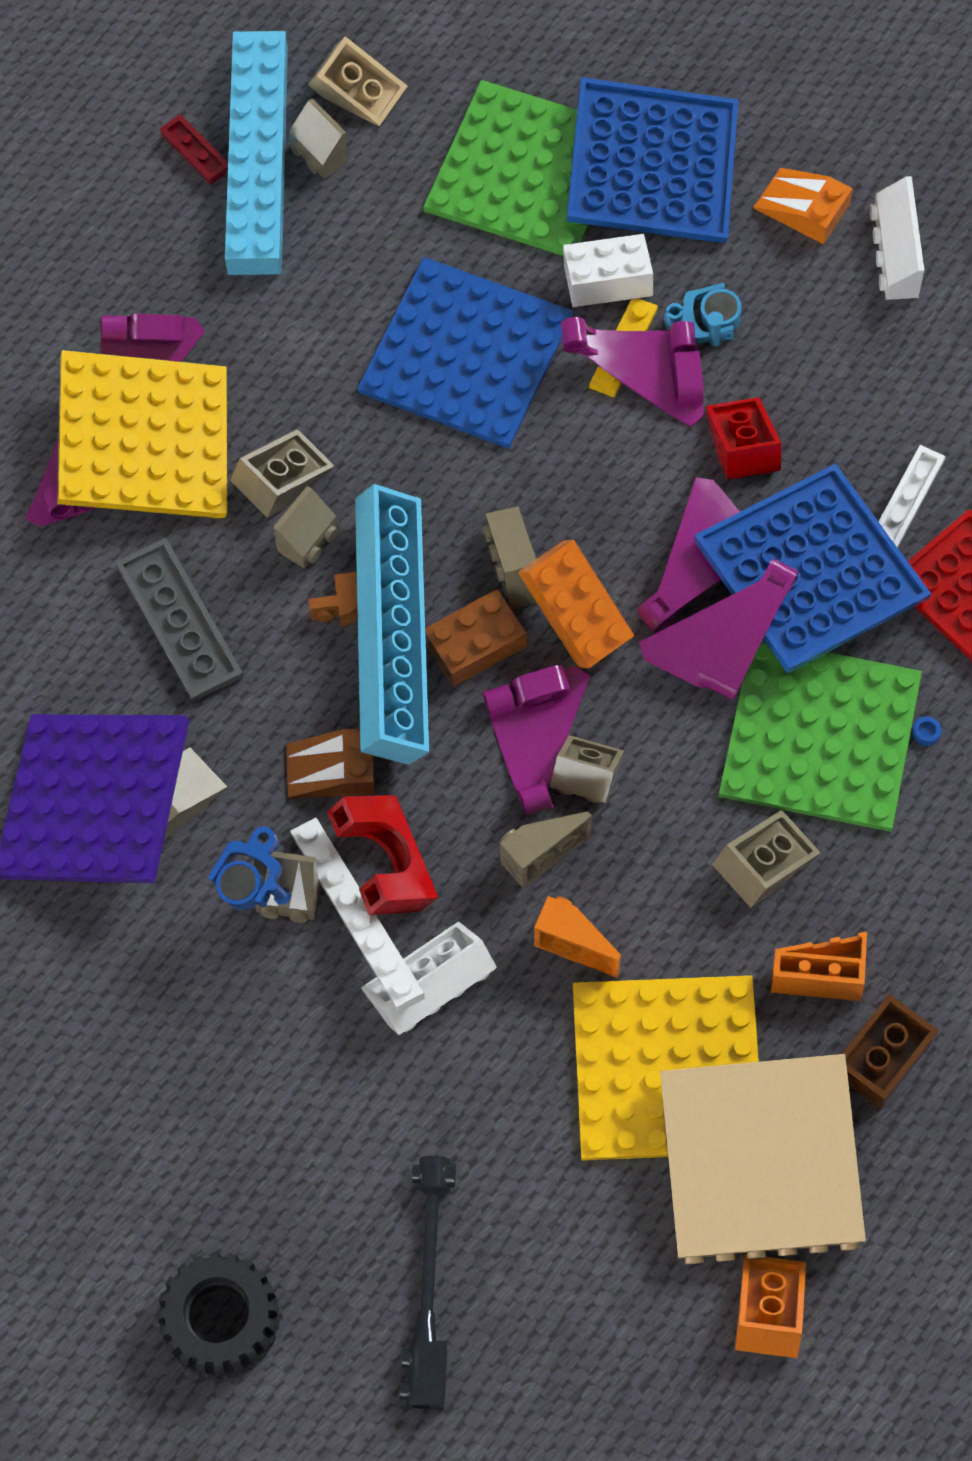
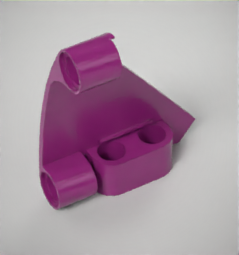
[639,558,799,700]

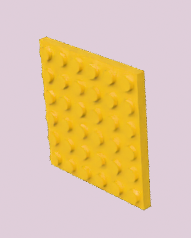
[57,350,227,518]
[573,975,759,1161]

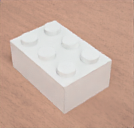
[563,234,653,307]

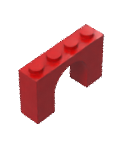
[327,795,439,915]

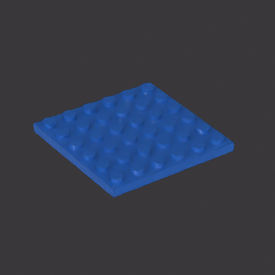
[566,77,739,244]
[357,257,574,449]
[693,463,931,674]

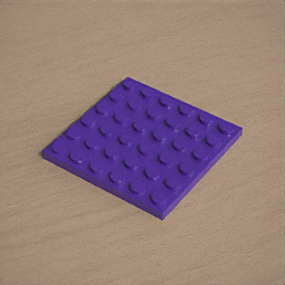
[0,714,190,884]

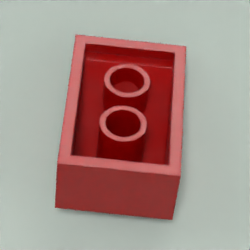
[706,397,781,480]

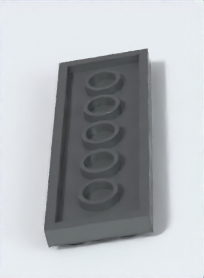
[115,538,244,703]

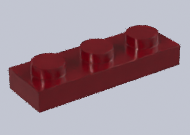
[160,114,228,185]

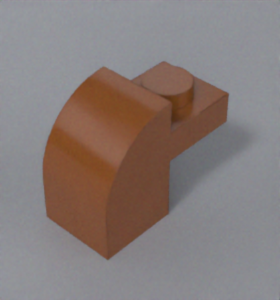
[308,572,358,627]

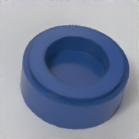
[912,716,942,746]

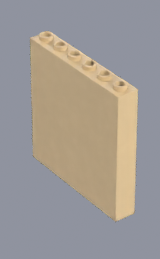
[660,1054,866,1264]

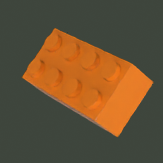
[518,540,634,668]

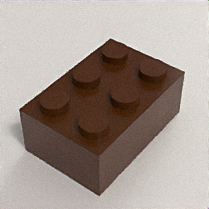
[842,994,939,1109]

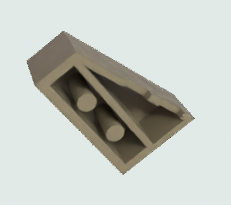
[482,506,537,609]

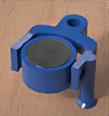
[207,826,291,910]

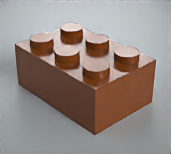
[425,589,527,687]

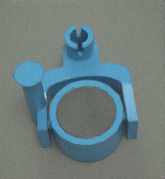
[664,283,741,346]

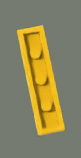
[589,298,658,398]

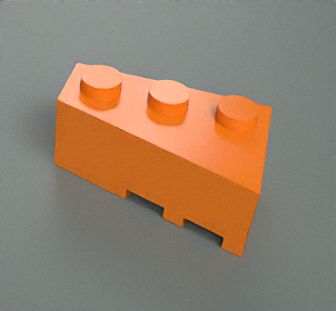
[771,932,867,1001]

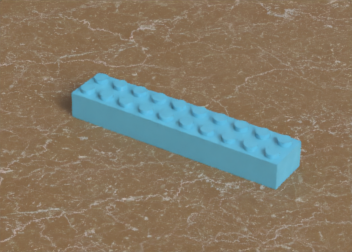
[225,31,288,275]
[355,484,429,765]

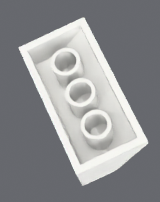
[870,176,924,300]
[361,921,497,1035]

